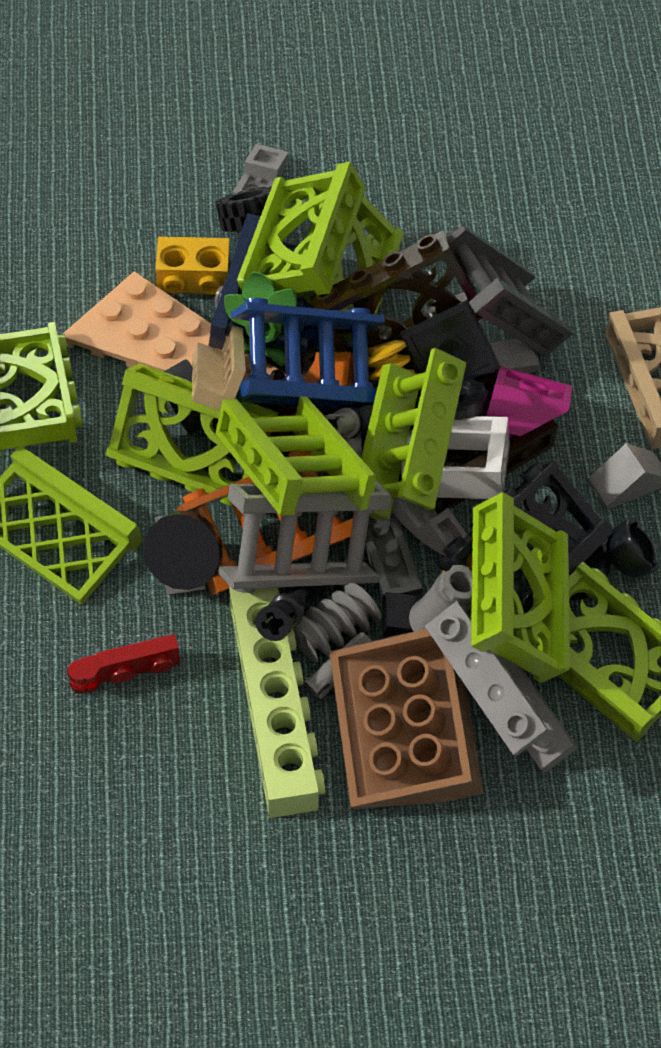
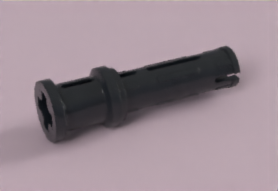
[255,585,326,641]

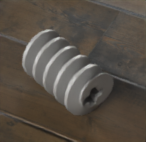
[293,583,382,663]

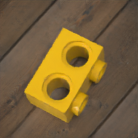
[155,237,230,295]

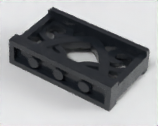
[437,460,615,614]

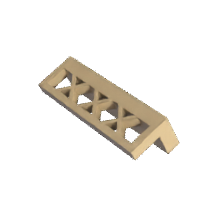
[192,324,246,411]

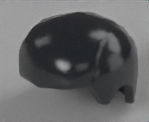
[606,519,659,578]

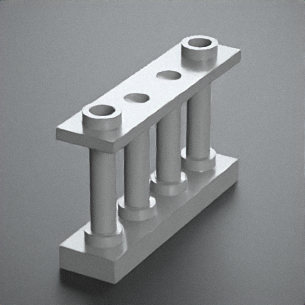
[218,481,392,593]
[425,601,578,772]

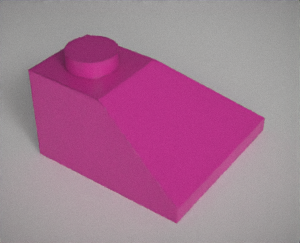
[486,366,572,438]

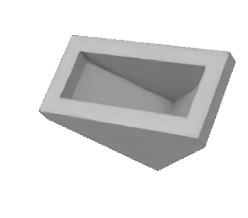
[587,443,661,511]

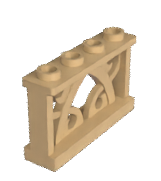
[605,307,661,450]

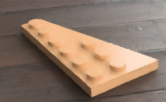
[63,271,286,381]

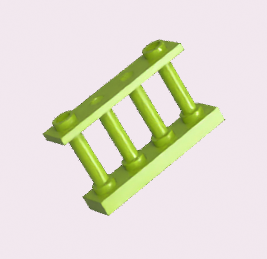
[361,348,467,521]
[215,396,376,516]

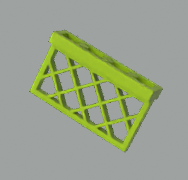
[0,447,143,605]

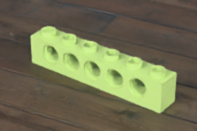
[229,586,325,818]

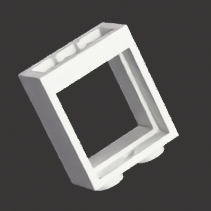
[401,416,510,499]

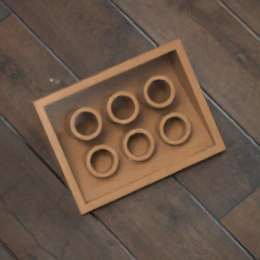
[329,629,484,809]

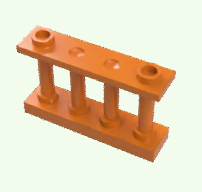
[175,451,353,596]

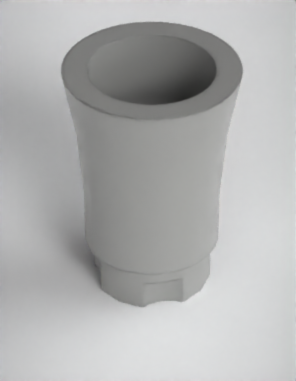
[409,565,472,632]

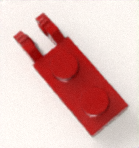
[67,634,180,694]

